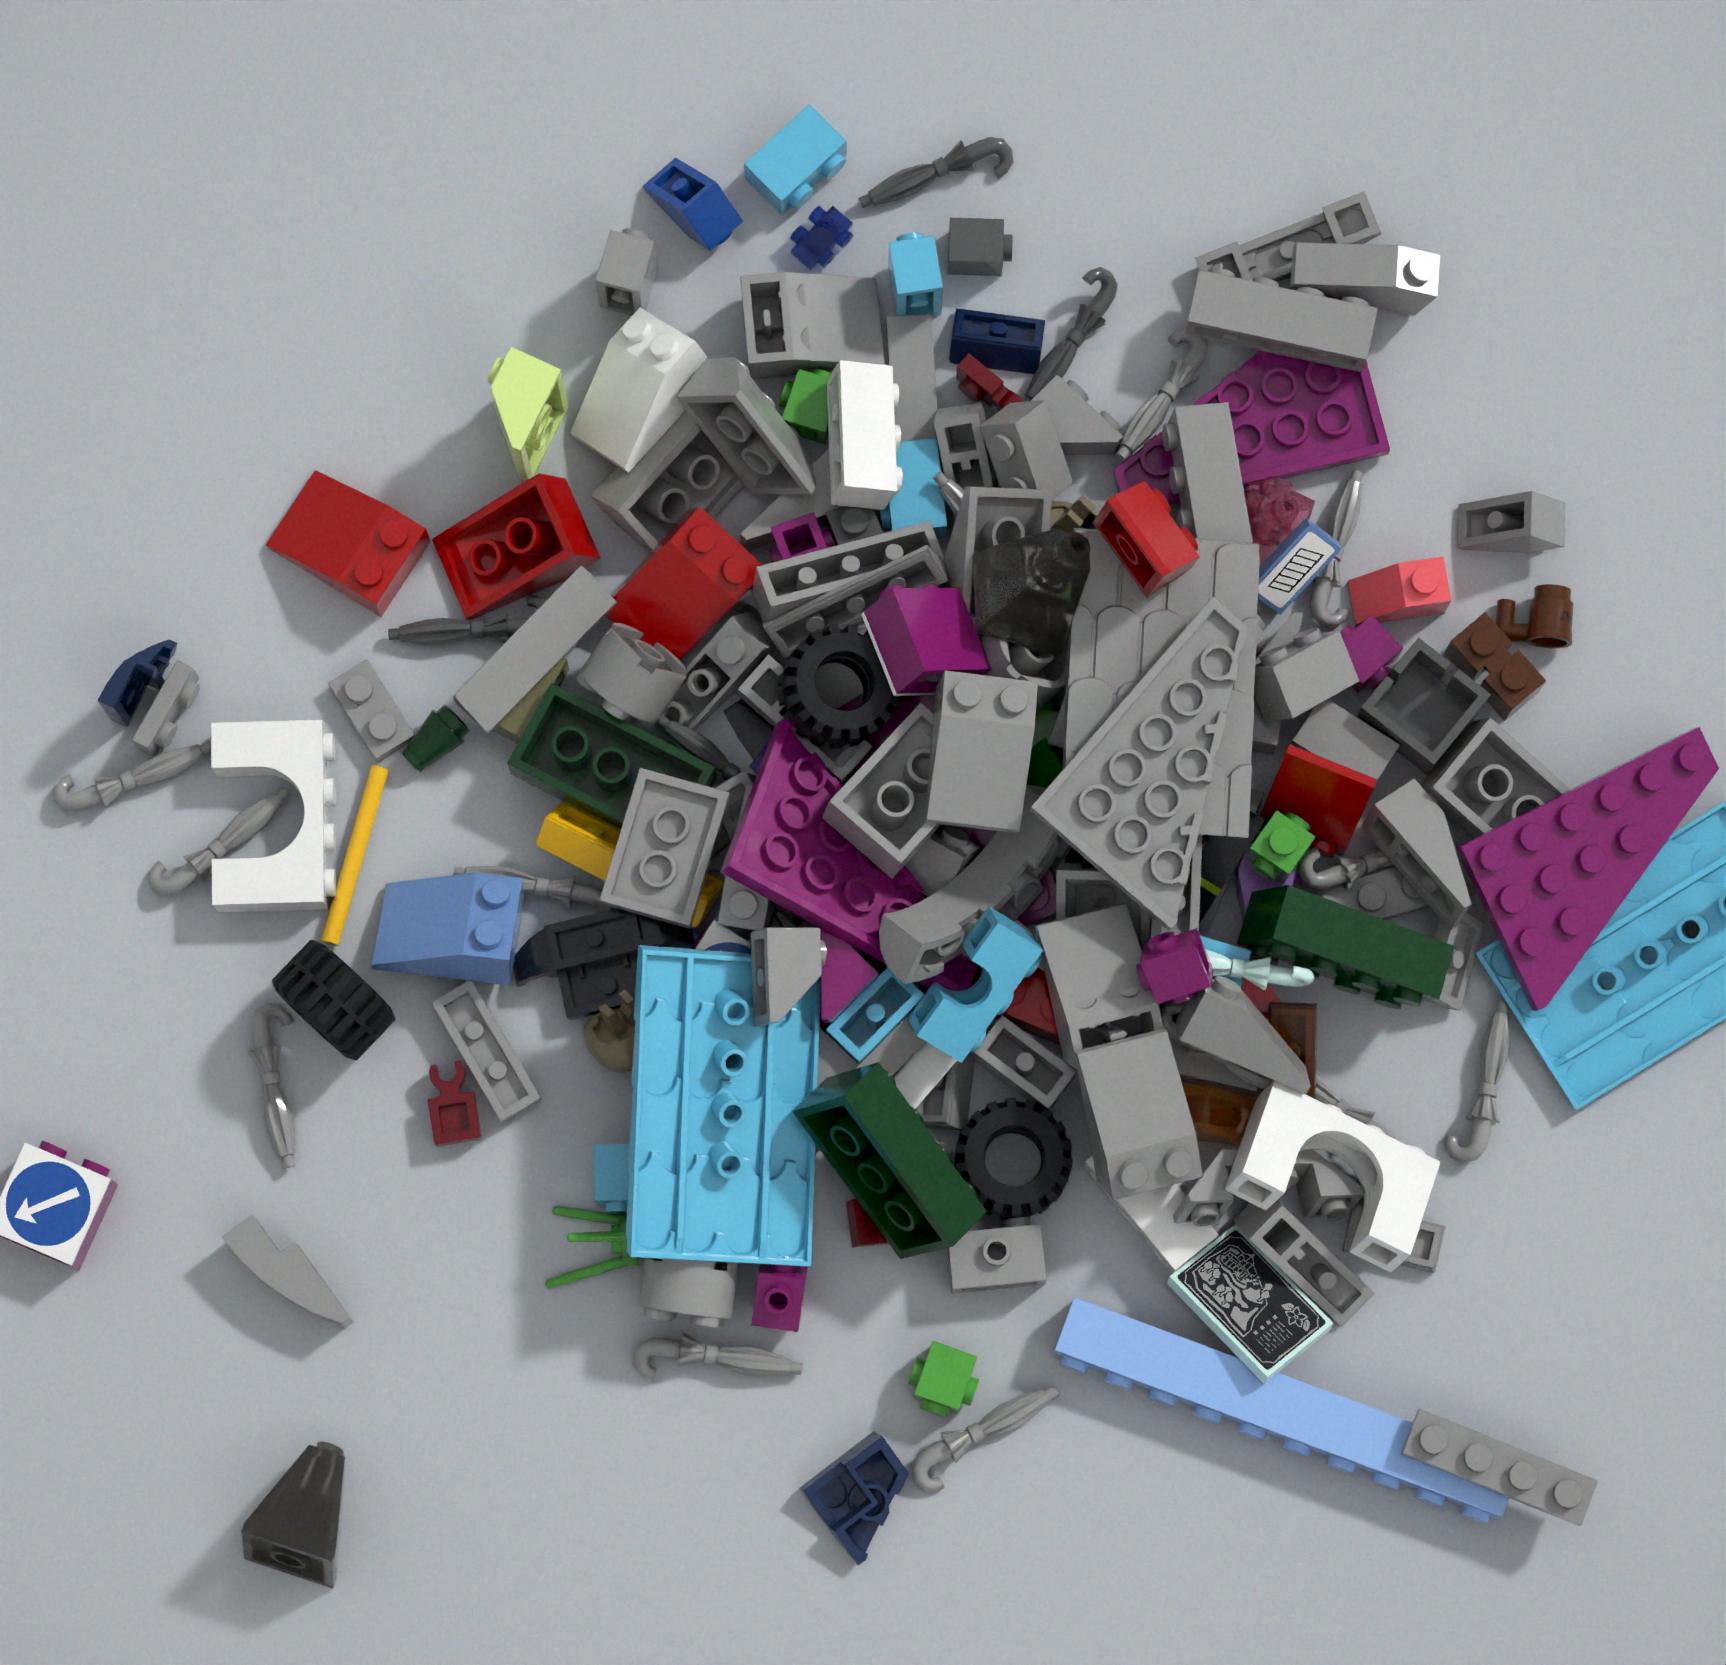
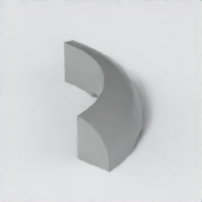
[879,785,1072,984]

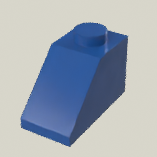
[642,157,743,251]

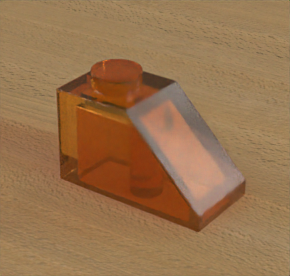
[1182,1084,1256,1147]

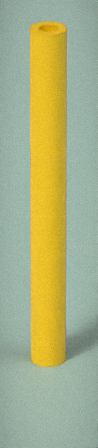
[321,765,389,946]

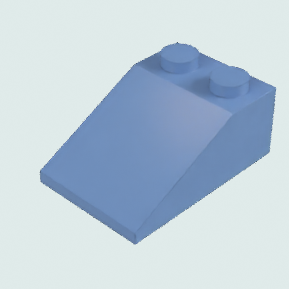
[372,873,524,986]

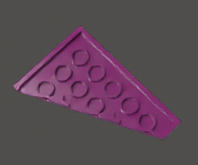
[1113,296,1390,505]

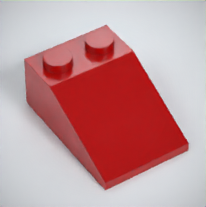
[266,470,431,617]
[432,473,601,620]
[605,507,762,660]
[1260,744,1377,858]

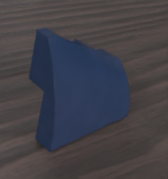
[799,1431,909,1566]

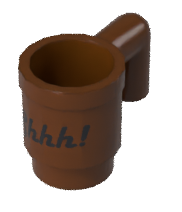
[1496,584,1574,649]

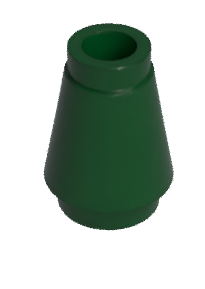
[402,704,470,772]

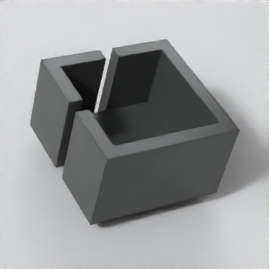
[1357,637,1491,776]

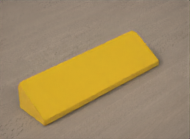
[536,801,724,927]

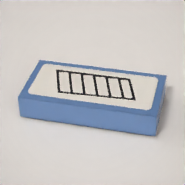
[1258,518,1342,615]

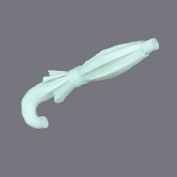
[1205,949,1315,991]

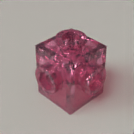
[1244,477,1315,547]

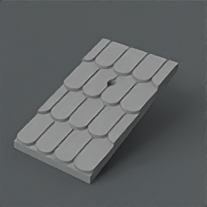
[1062,528,1260,838]

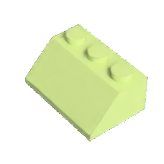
[488,347,569,483]

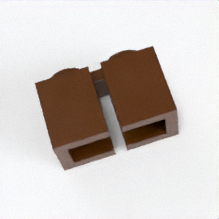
[1444,612,1546,721]

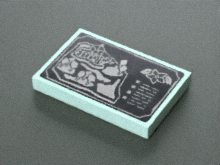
[1167,1224,1333,1384]

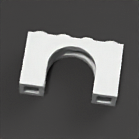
[211,720,337,913]
[1224,1080,1440,1273]

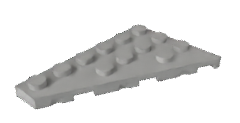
[1029,597,1249,931]

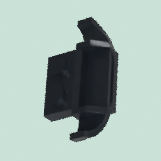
[513,908,695,1021]

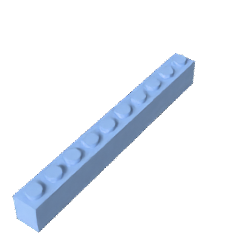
[1053,1297,1509,1524]

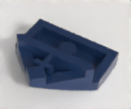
[97,639,178,727]

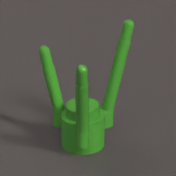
[545,1206,639,1288]

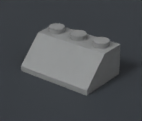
[677,357,816,495]
[591,410,744,553]

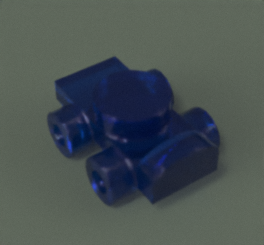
[790,206,853,271]

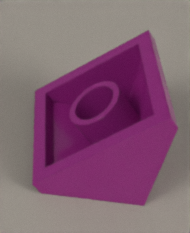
[821,929,878,1033]

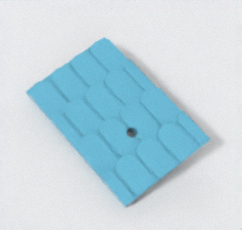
[1475,801,1726,1110]
[625,945,821,1267]

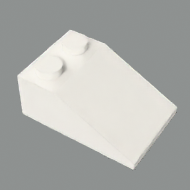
[570,307,708,473]

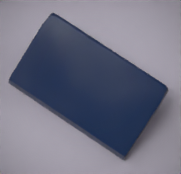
[949,308,1045,374]

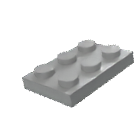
[599,768,731,929]

